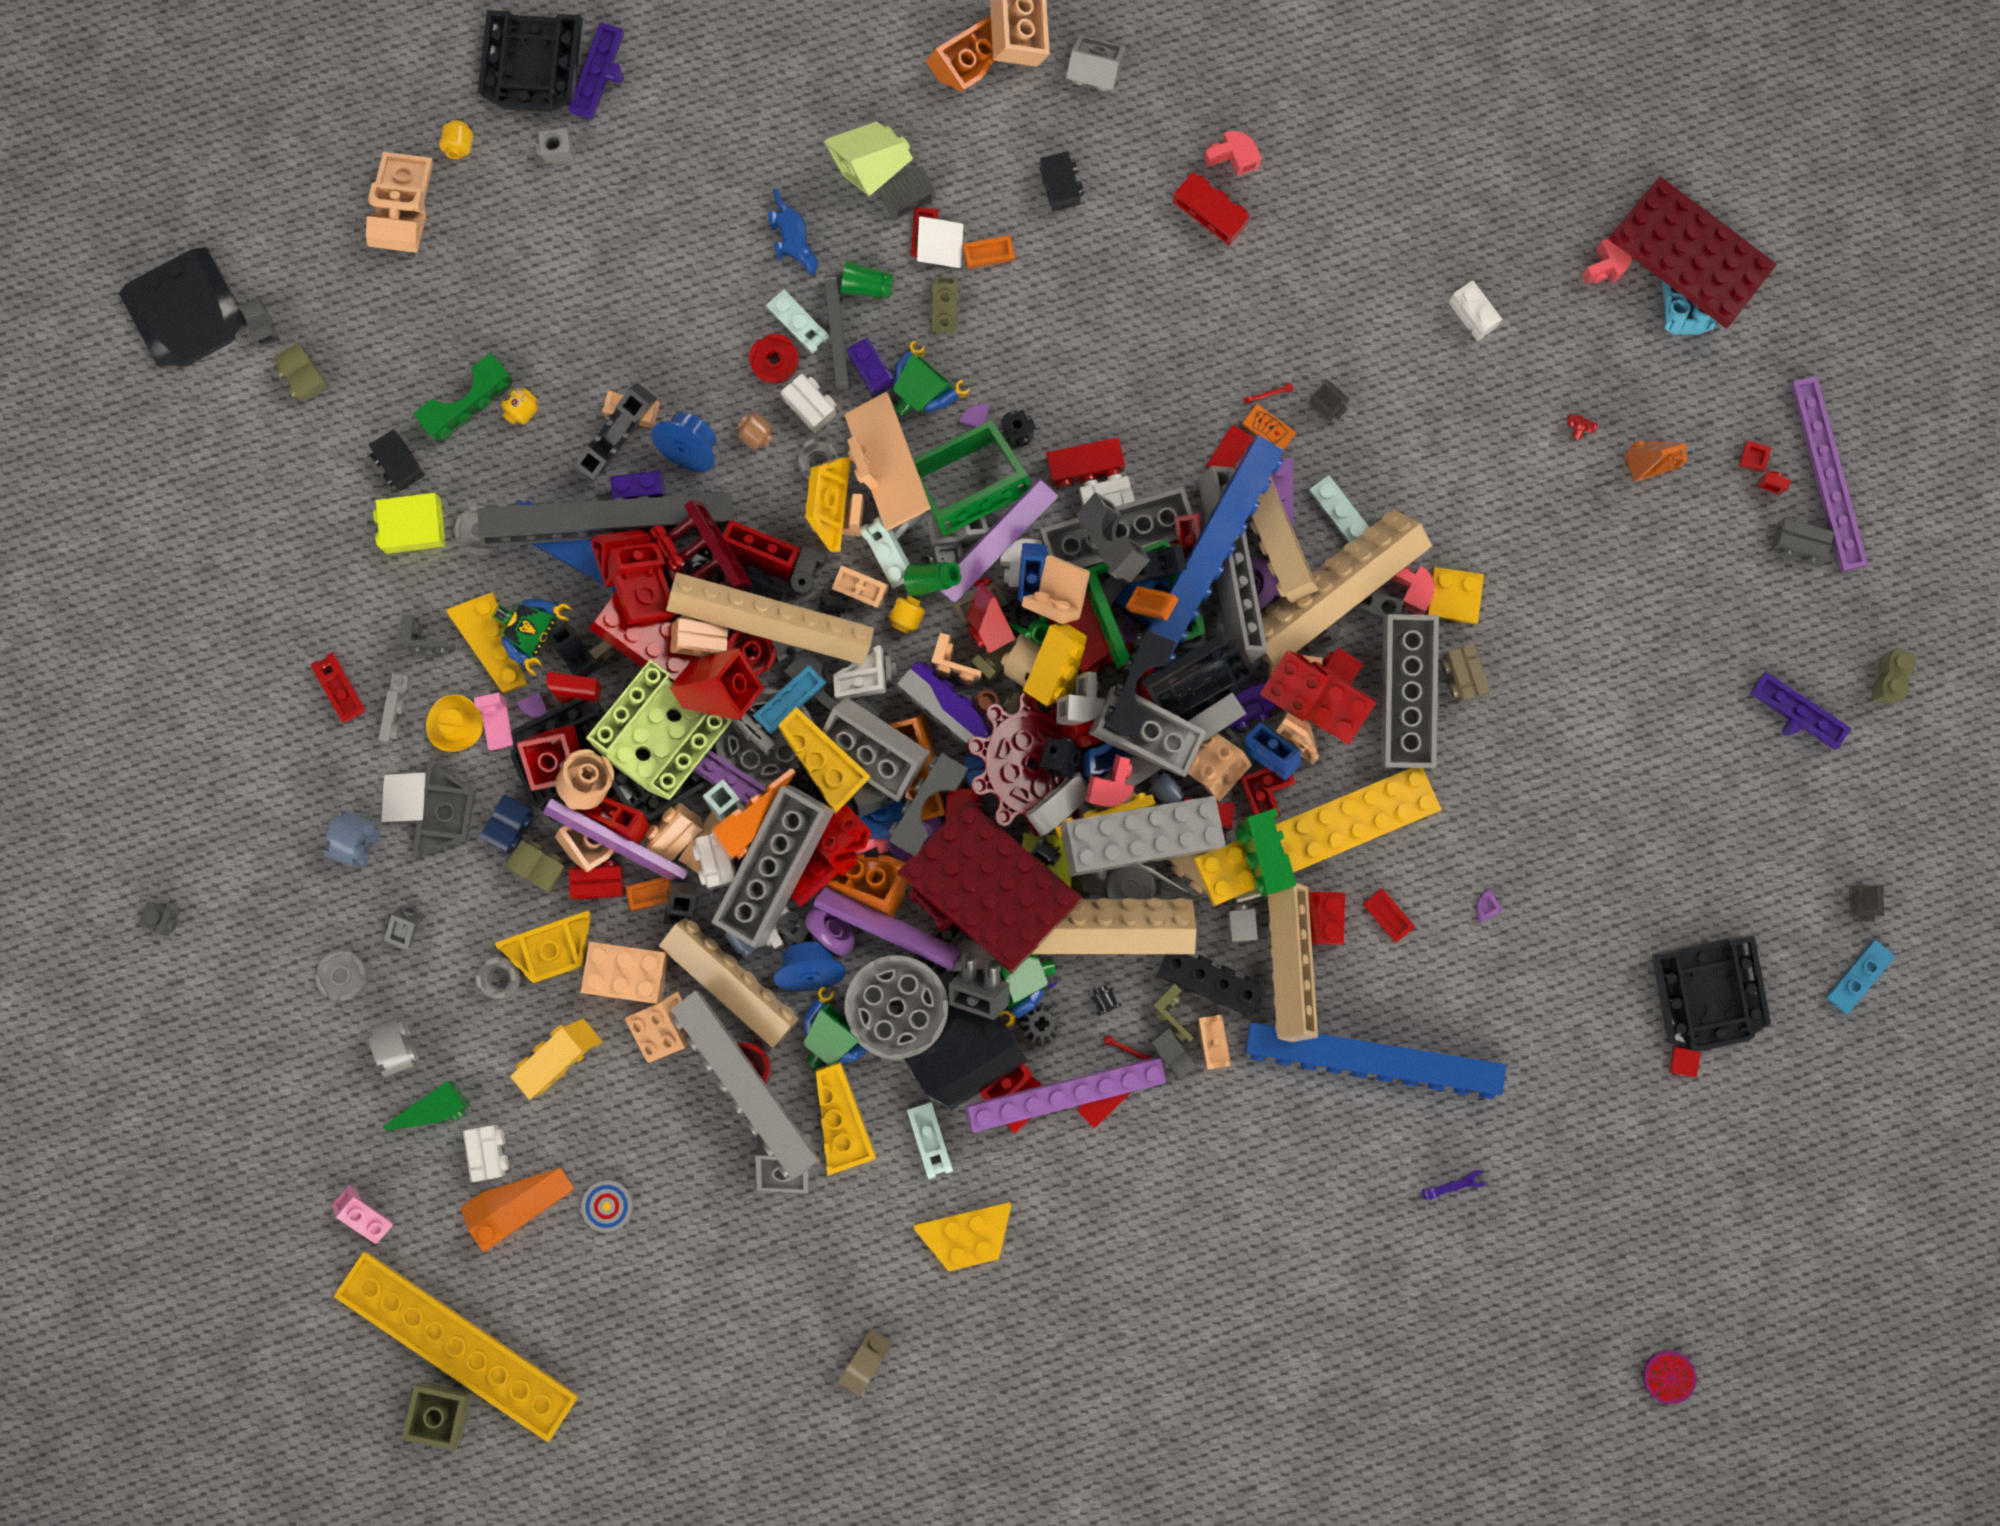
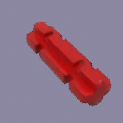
[650,525,684,571]

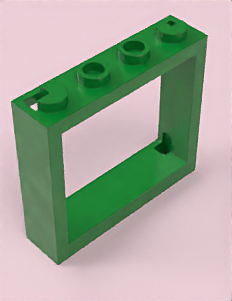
[913,420,1031,536]
[1085,539,1205,669]

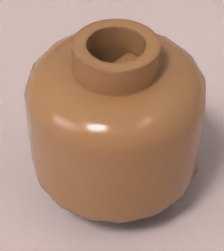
[736,413,774,449]

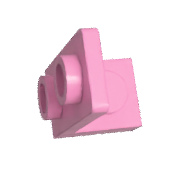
[474,693,514,751]
[332,1185,392,1244]

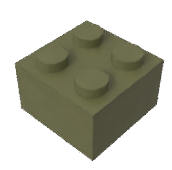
[402,1381,473,1450]

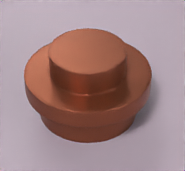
[974,690,999,715]

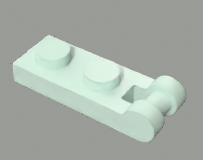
[766,289,830,354]
[860,516,909,589]
[907,1102,953,1179]

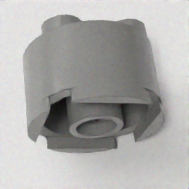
[367,1018,420,1077]

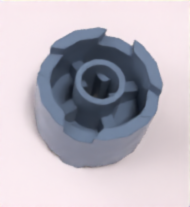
[324,810,380,868]

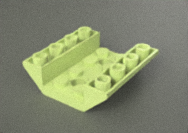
[586,660,732,800]

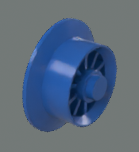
[651,412,716,473]
[774,942,846,992]

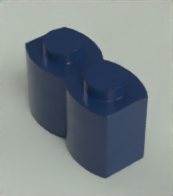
[479,794,535,854]

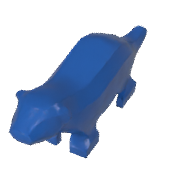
[767,188,818,275]

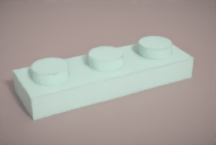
[1308,475,1369,543]

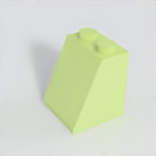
[824,121,913,196]

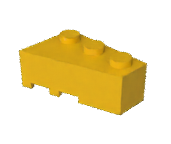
[1023,623,1087,706]
[510,1018,603,1100]

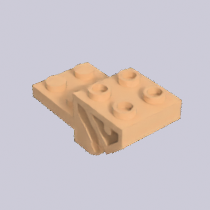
[366,152,433,253]

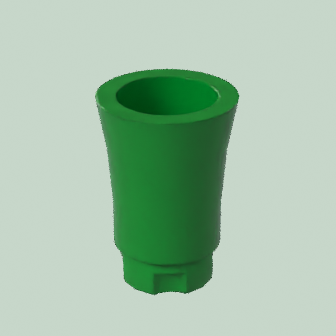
[840,260,894,298]
[904,561,962,598]

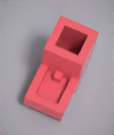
[1204,131,1262,176]
[1582,238,1632,284]
[1390,566,1434,615]
[1085,755,1134,807]

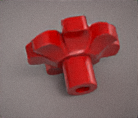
[1566,414,1598,440]

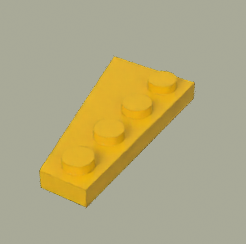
[446,592,528,694]
[778,707,871,814]
[816,1061,877,1176]

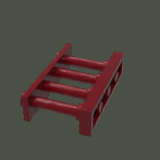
[647,500,752,591]

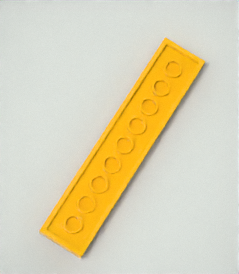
[1193,768,1442,906]
[333,1251,579,1442]

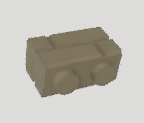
[1441,644,1491,703]

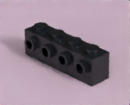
[686,546,791,603]
[1156,954,1264,1017]

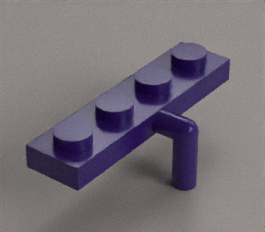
[568,22,624,121]
[1749,672,1851,750]

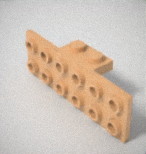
[845,392,931,531]

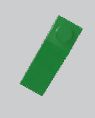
[383,1081,470,1131]

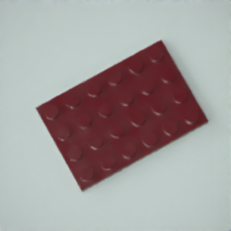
[1608,176,1777,329]
[898,801,1082,974]

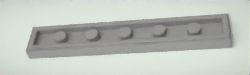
[1104,693,1246,787]

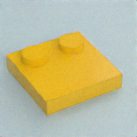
[1427,567,1484,624]

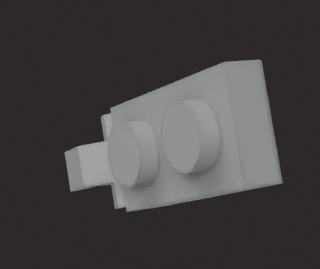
[378,674,409,745]

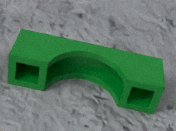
[413,352,514,442]

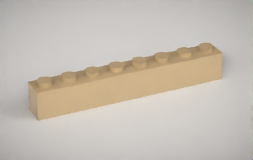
[666,572,874,665]

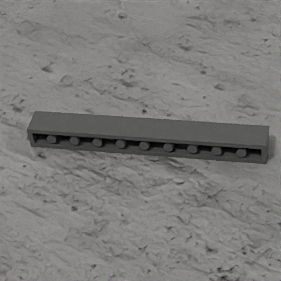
[477,491,734,547]

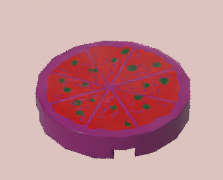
[1642,1350,1697,1405]

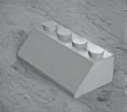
[822,697,931,802]

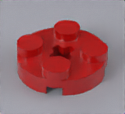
[749,334,799,384]

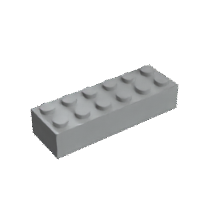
[1040,487,1192,569]
[1381,614,1439,768]
[711,785,835,948]
[1060,796,1226,876]

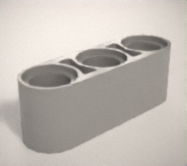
[1026,772,1088,836]

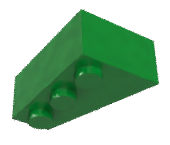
[1235,808,1296,898]

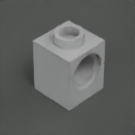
[536,128,574,164]
[1227,905,1258,943]

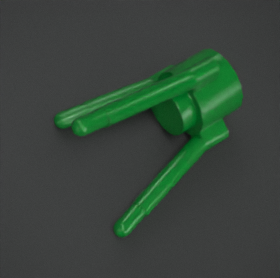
[1008,614,1049,644]

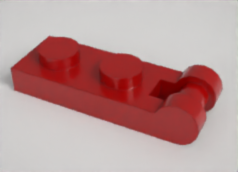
[310,651,367,724]

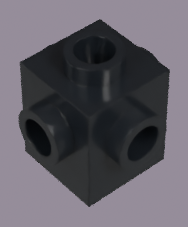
[998,410,1036,449]
[1039,737,1082,779]

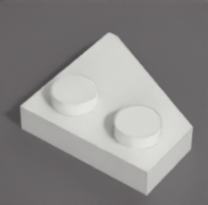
[833,645,886,701]

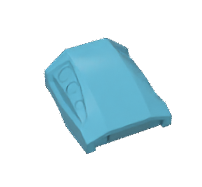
[1662,281,1716,334]

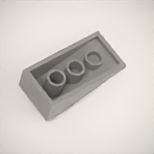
[1089,686,1207,777]

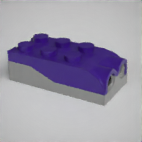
[897,661,992,750]

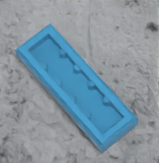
[753,665,827,735]
[1825,940,1896,1014]

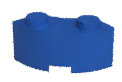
[1081,742,1130,781]

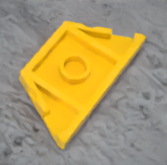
[805,457,851,552]
[495,910,591,984]
[913,1202,1011,1271]

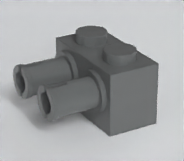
[949,952,1010,1020]

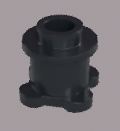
[819,589,846,617]
[1031,835,1062,867]
[1090,985,1122,1016]

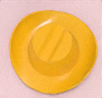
[426,694,483,752]

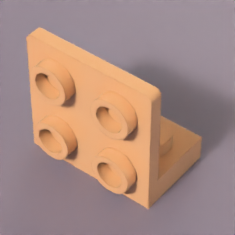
[1022,555,1090,624]
[931,633,982,686]
[1187,733,1252,802]
[625,991,689,1063]

